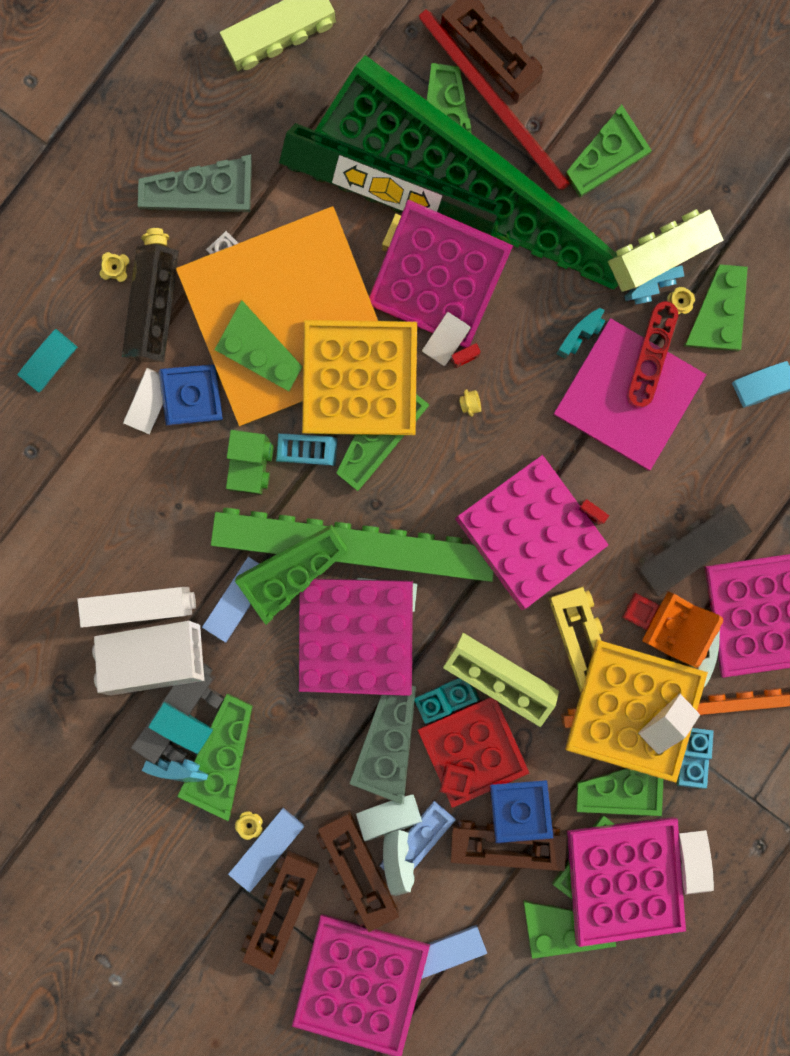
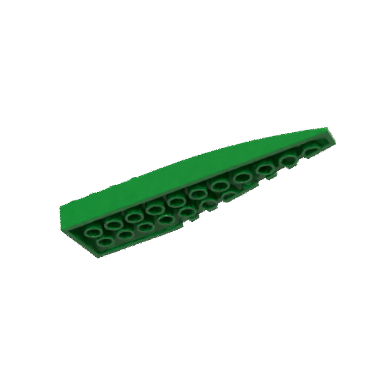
[315,55,618,290]

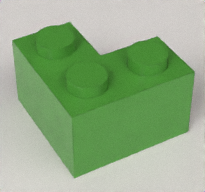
[226,430,274,495]

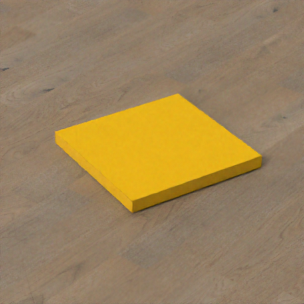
[302,320,417,436]
[565,639,708,783]

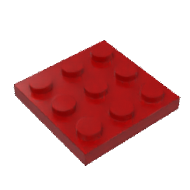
[418,697,529,808]

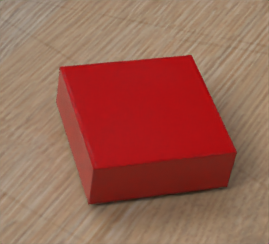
[450,343,481,368]
[579,499,610,525]
[622,593,660,630]
[440,763,475,799]

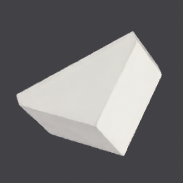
[638,693,700,754]

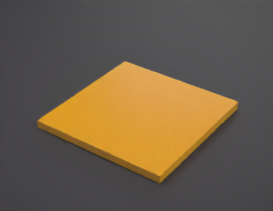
[176,206,378,426]

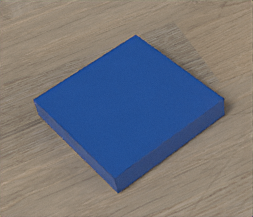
[158,364,223,426]
[490,780,553,844]

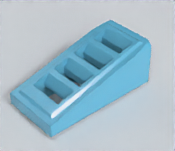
[276,433,338,466]

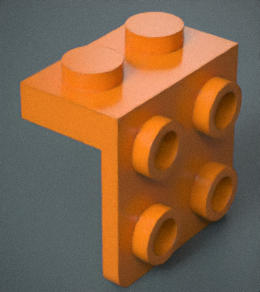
[642,591,723,668]

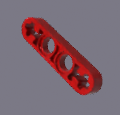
[627,301,678,408]

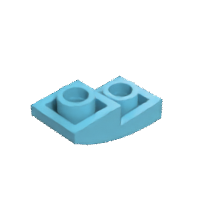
[625,265,684,305]
[732,361,790,408]
[677,728,714,789]
[142,759,208,782]

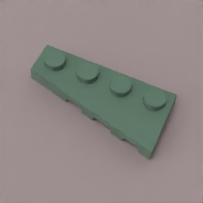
[138,154,252,212]
[350,686,416,804]

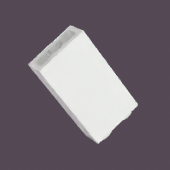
[78,587,196,627]
[92,621,204,696]

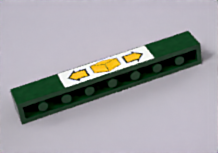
[279,123,503,236]

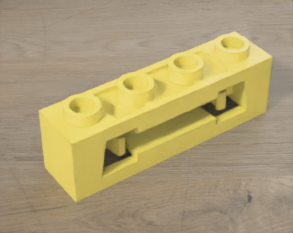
[548,587,603,694]

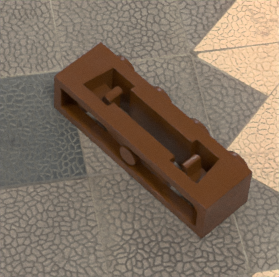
[441,0,544,103]
[316,810,399,933]
[450,820,567,871]
[240,850,320,975]

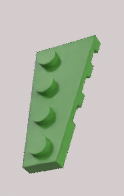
[336,394,429,491]
[235,525,347,625]
[177,694,253,821]

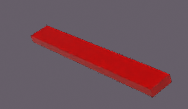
[419,9,571,190]

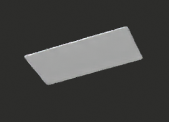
[422,312,471,366]

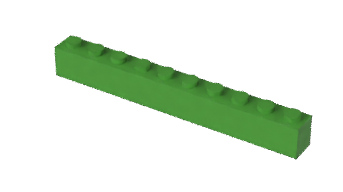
[211,508,493,582]

